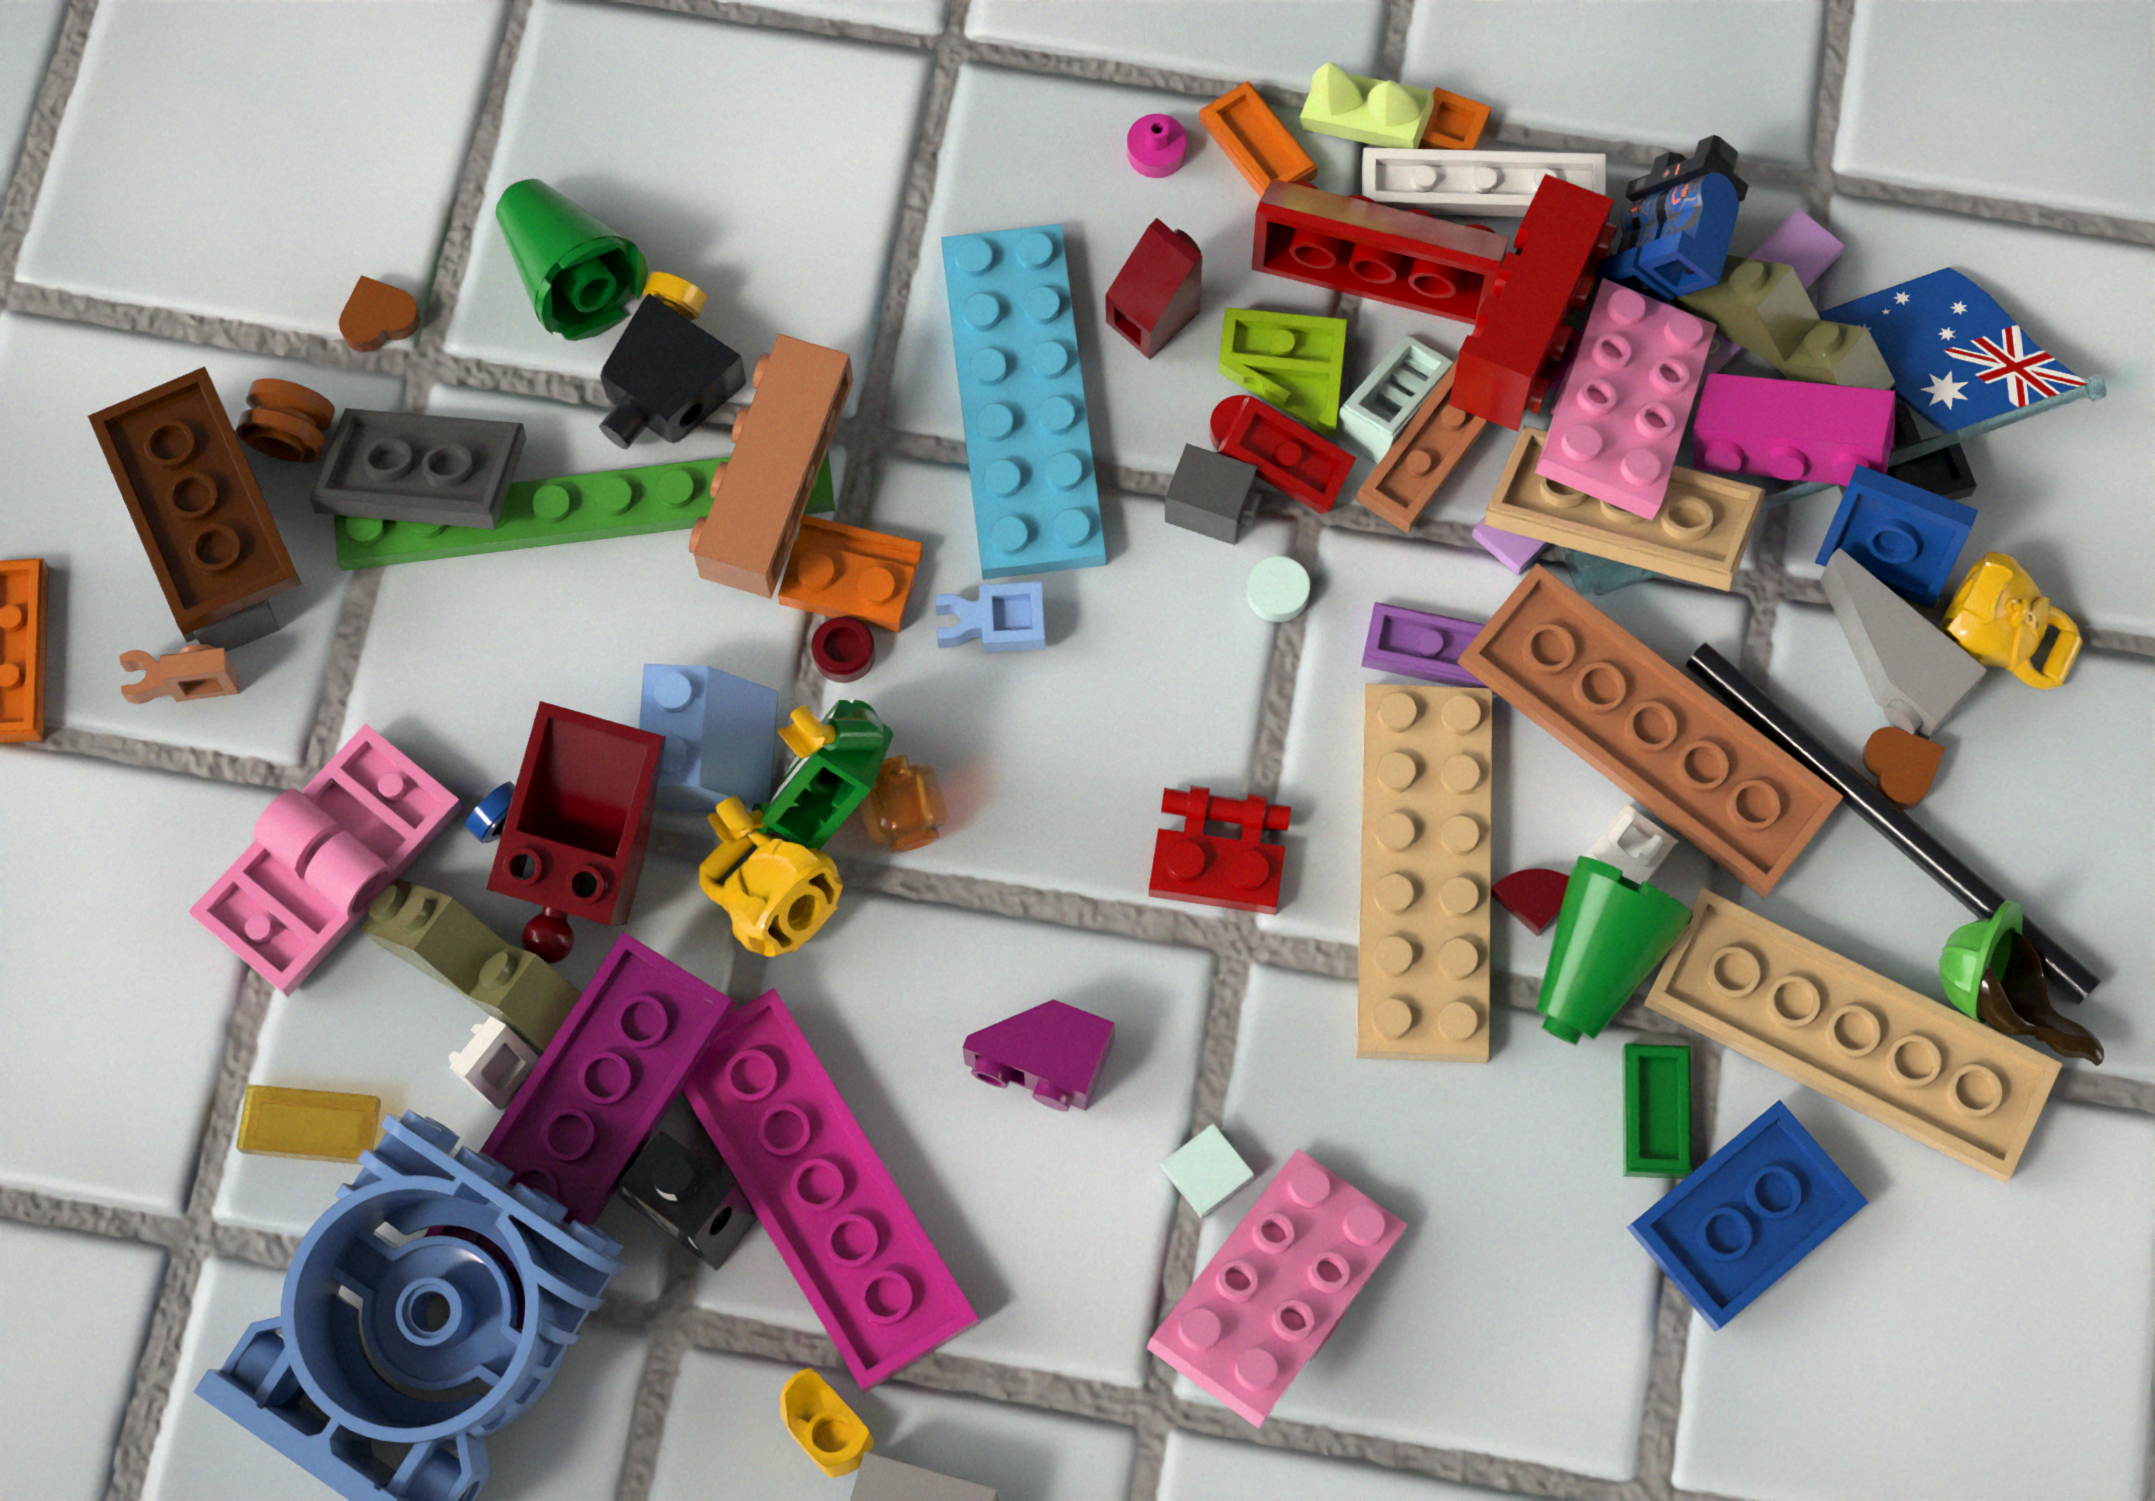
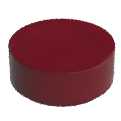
[811,616,876,683]

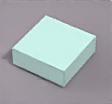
[1161,1124,1254,1219]

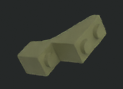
[1671,255,1895,390]
[359,878,582,1051]

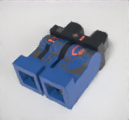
[1595,135,1749,302]

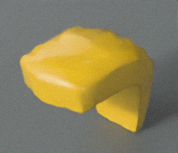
[780,1367,874,1478]

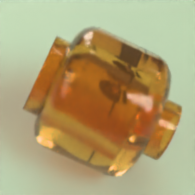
[859,755,949,854]

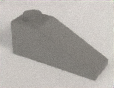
[1820,547,1987,740]

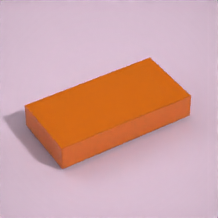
[1199,80,1318,198]

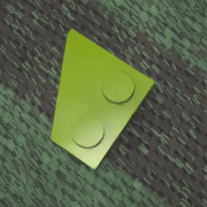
[1218,307,1347,437]

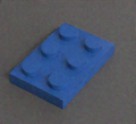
[1627,1099,1869,1332]

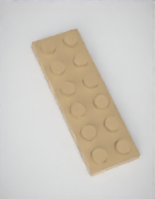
[1356,683,1492,1064]
[1643,888,2063,1184]

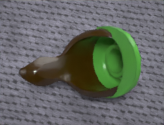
[1939,900,2104,1066]

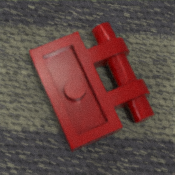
[1148,785,1291,915]

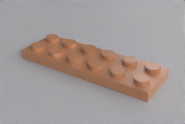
[1457,563,1844,899]

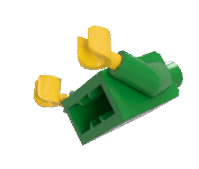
[707,700,894,851]

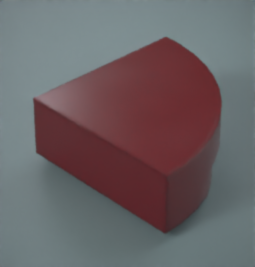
[1491,868,1569,937]

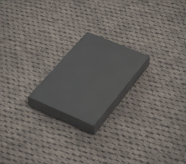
[310,408,526,530]

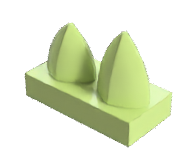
[1300,62,1435,149]

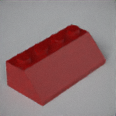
[1251,178,1509,325]

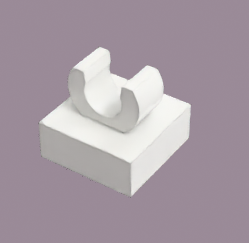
[1586,803,1678,885]
[449,1016,540,1111]

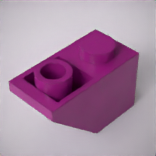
[962,999,1115,1112]

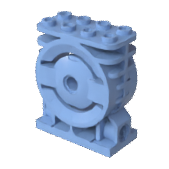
[193,1109,628,1501]

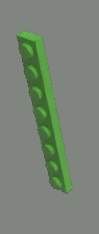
[334,450,835,571]

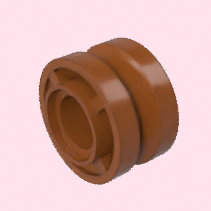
[236,378,335,463]

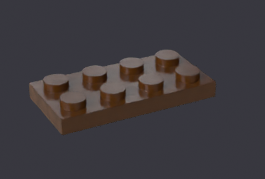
[88,366,302,635]

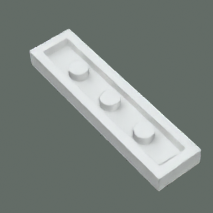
[1362,148,1606,217]

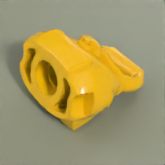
[1939,551,2083,690]
[699,829,843,957]

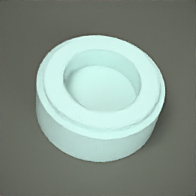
[1246,556,1310,622]

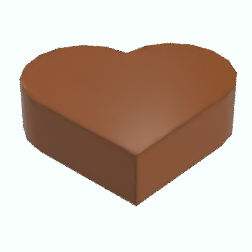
[339,275,421,352]
[1862,726,1945,810]

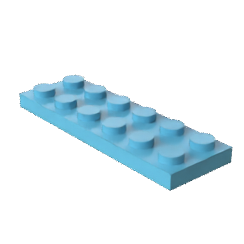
[941,224,1106,580]

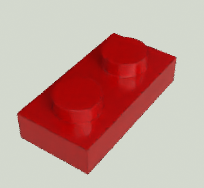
[1216,396,1356,515]

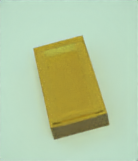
[236,1084,381,1165]

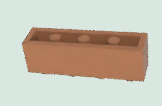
[689,333,854,599]

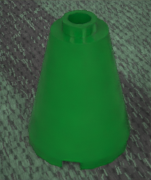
[496,179,648,341]
[1535,855,1693,1046]

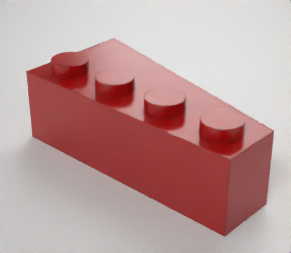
[1449,174,1618,432]

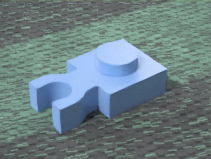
[935,581,1046,653]

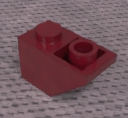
[1105,218,1202,360]

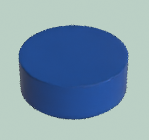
[465,781,515,843]

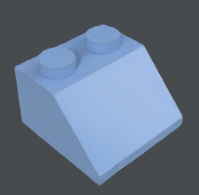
[639,664,778,813]

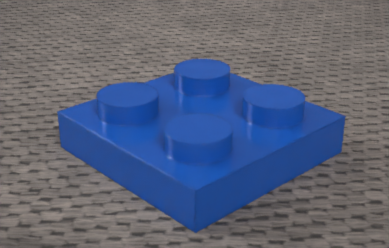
[1815,464,1978,608]

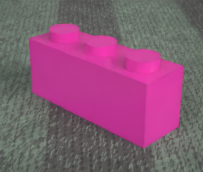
[1693,373,1895,487]

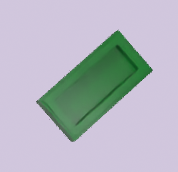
[1622,1043,1693,1179]

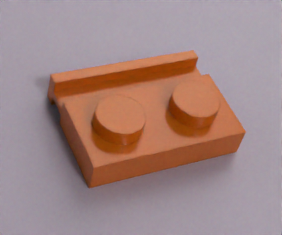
[778,514,924,633]

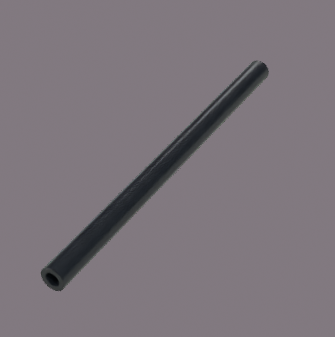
[1685,642,2101,1005]

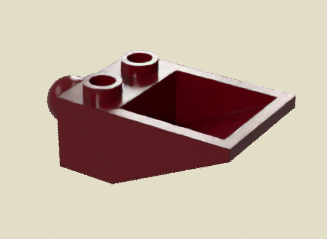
[486,701,666,965]

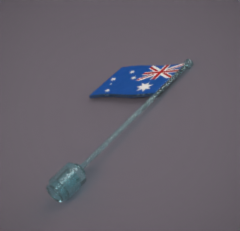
[1564,267,2107,596]

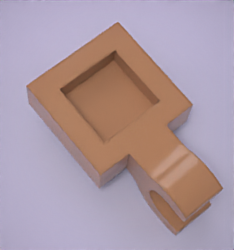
[119,644,239,704]

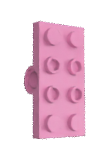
[1534,278,1717,521]
[188,723,463,998]
[1147,1149,1407,1429]

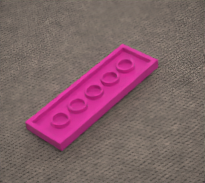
[681,988,979,1394]

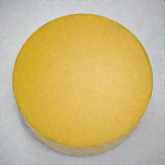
[642,272,707,321]

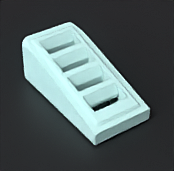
[1335,334,1455,464]

